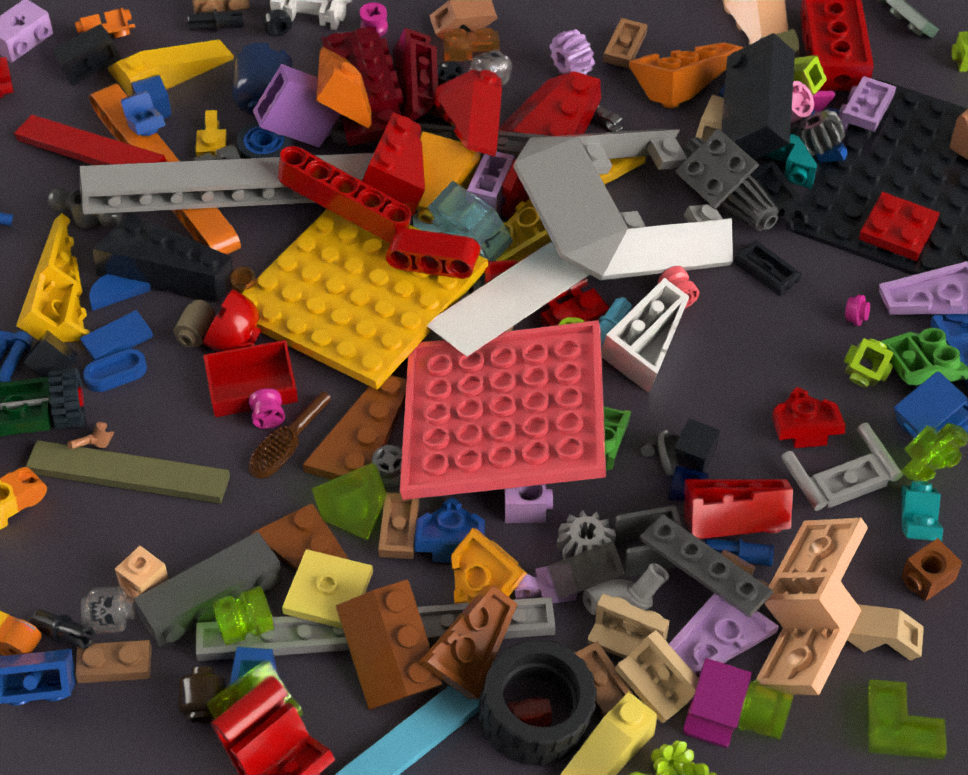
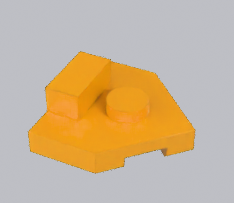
[451,528,527,604]

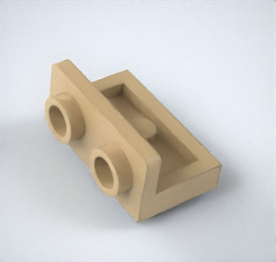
[588,593,669,659]
[615,630,699,723]

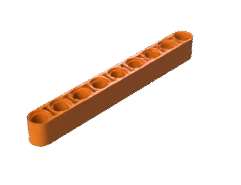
[89,83,241,255]

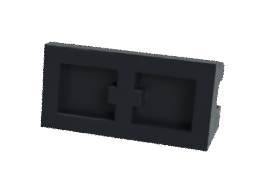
[51,24,122,86]

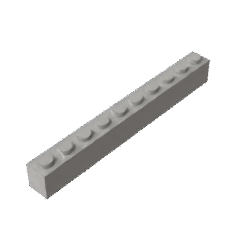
[79,153,374,214]

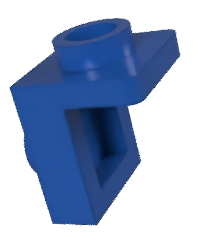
[120,91,166,136]

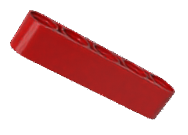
[278,146,411,243]

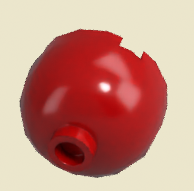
[203,289,262,352]

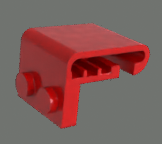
[211,675,335,775]

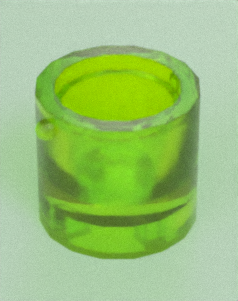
[737,680,794,741]

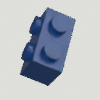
[0,649,76,705]

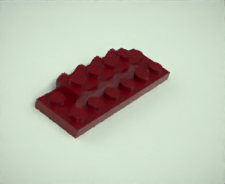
[321,26,404,146]

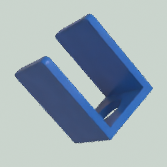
[894,372,968,453]

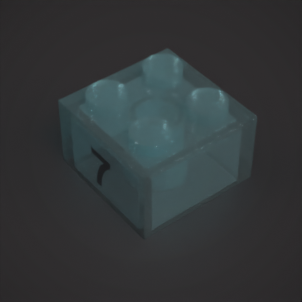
[428,181,513,261]

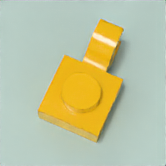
[196,110,227,157]

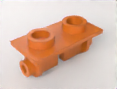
[74,7,135,39]

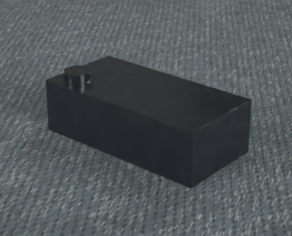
[721,33,795,160]

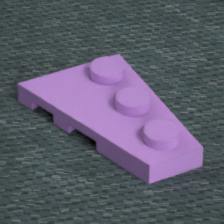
[879,261,968,315]
[669,593,779,677]

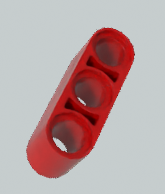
[385,228,481,279]

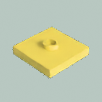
[282,549,373,629]

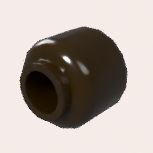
[178,667,226,723]

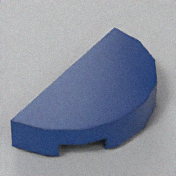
[89,274,151,311]

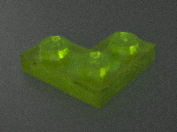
[867,679,947,759]

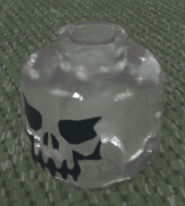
[468,50,512,86]
[81,586,135,634]

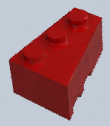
[362,112,425,216]

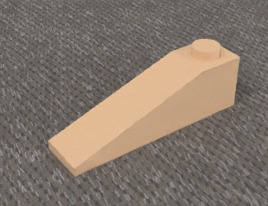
[723,0,788,45]

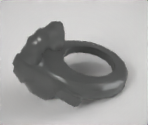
[641,430,679,476]

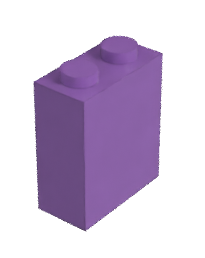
[253,64,342,148]

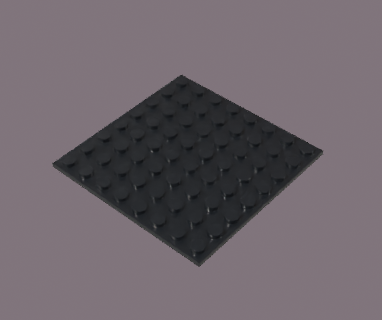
[794,78,968,275]

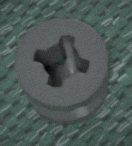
[372,445,402,488]

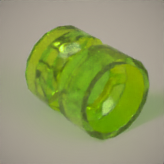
[212,586,275,646]

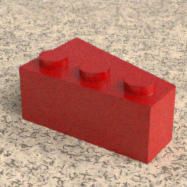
[684,479,793,539]

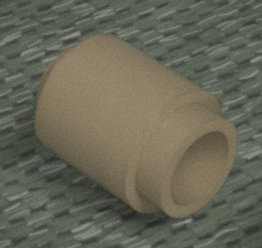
[173,300,215,347]

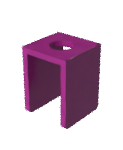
[682,658,752,748]

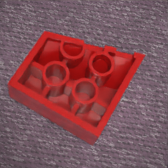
[498,71,601,136]

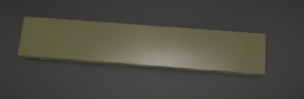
[26,440,230,504]

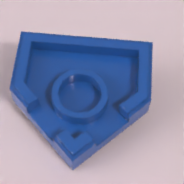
[415,497,485,563]

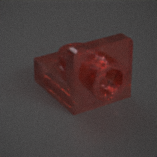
[508,697,552,727]

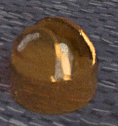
[230,266,256,293]

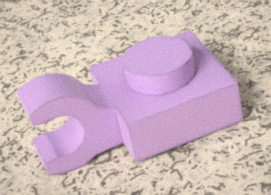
[513,563,577,604]

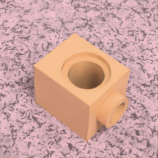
[115,546,169,600]

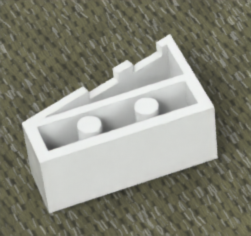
[601,278,689,394]

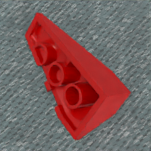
[435,69,502,157]

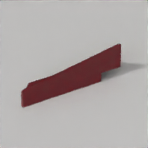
[392,28,438,121]

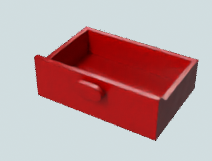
[203,340,298,418]

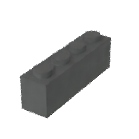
[134,531,282,647]

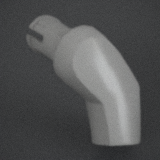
[583,563,669,615]

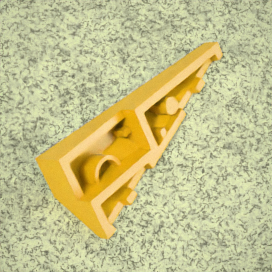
[16,213,90,342]

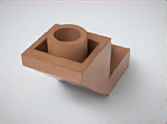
[429,0,498,40]

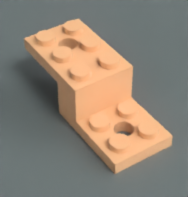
[754,518,868,695]

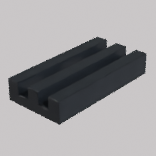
[734,240,802,296]

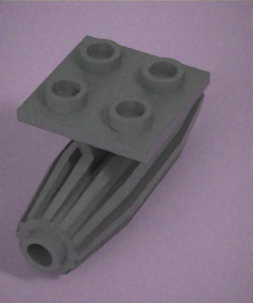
[675,129,779,231]

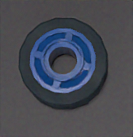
[236,122,293,159]

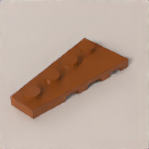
[303,375,407,489]

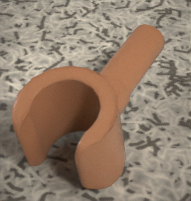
[68,422,115,449]

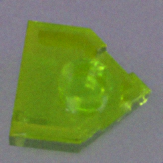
[901,423,968,482]
[312,463,387,540]

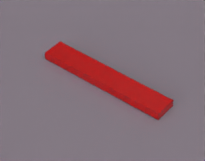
[14,115,167,165]

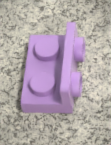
[838,76,896,133]

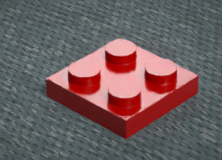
[859,192,940,261]

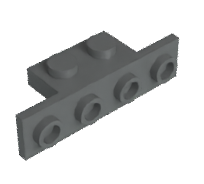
[640,514,773,618]

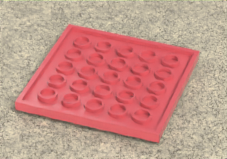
[400,320,606,500]

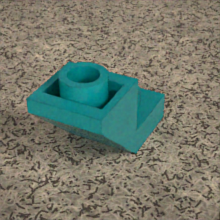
[764,134,817,189]
[901,481,944,542]

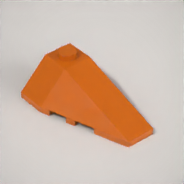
[629,42,744,108]
[316,47,372,128]

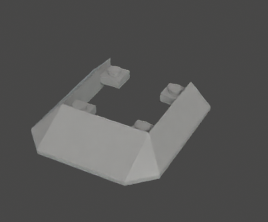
[513,129,733,280]

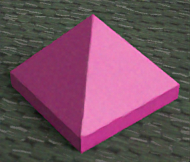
[813,91,835,112]

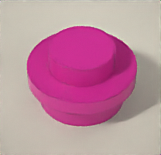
[845,294,870,326]

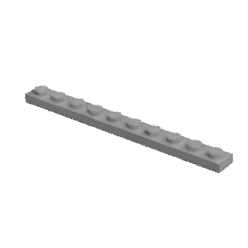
[196,597,555,661]

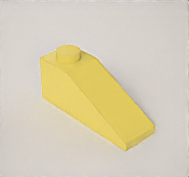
[560,692,657,775]

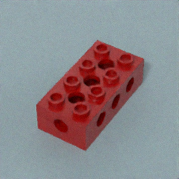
[799,0,874,91]

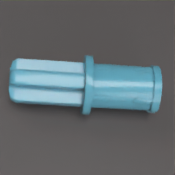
[598,297,632,349]

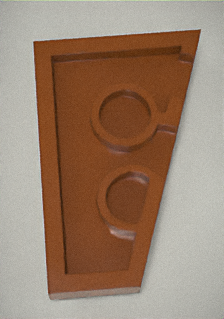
[252,503,349,571]
[419,585,518,699]

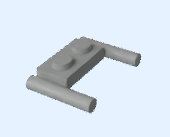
[781,423,903,511]

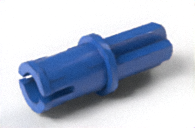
[705,538,774,567]

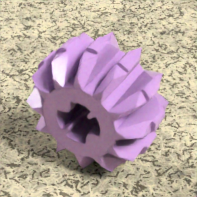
[549,29,595,75]

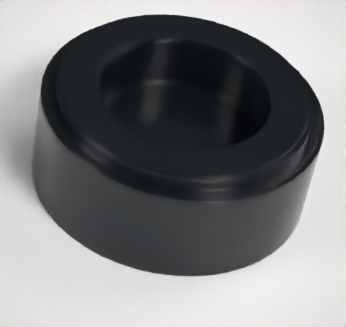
[263,9,292,36]

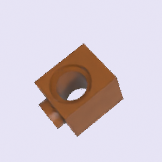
[901,538,963,602]

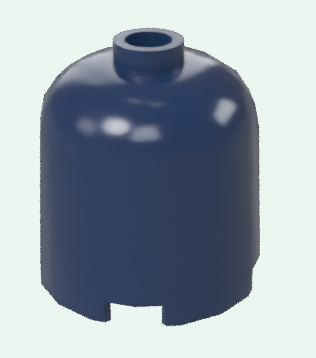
[232,43,293,116]

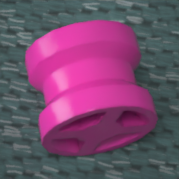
[359,2,388,36]
[249,388,285,429]

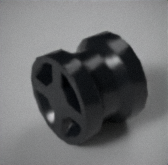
[437,61,464,86]

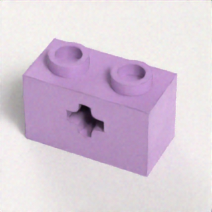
[0,0,53,63]
[467,152,515,223]

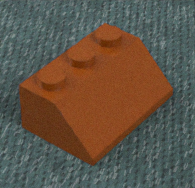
[335,579,442,710]

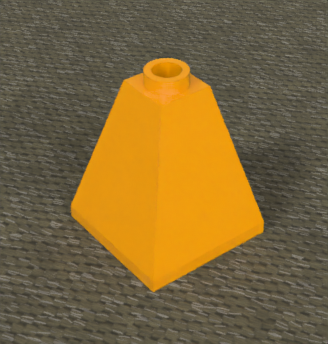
[416,132,481,224]

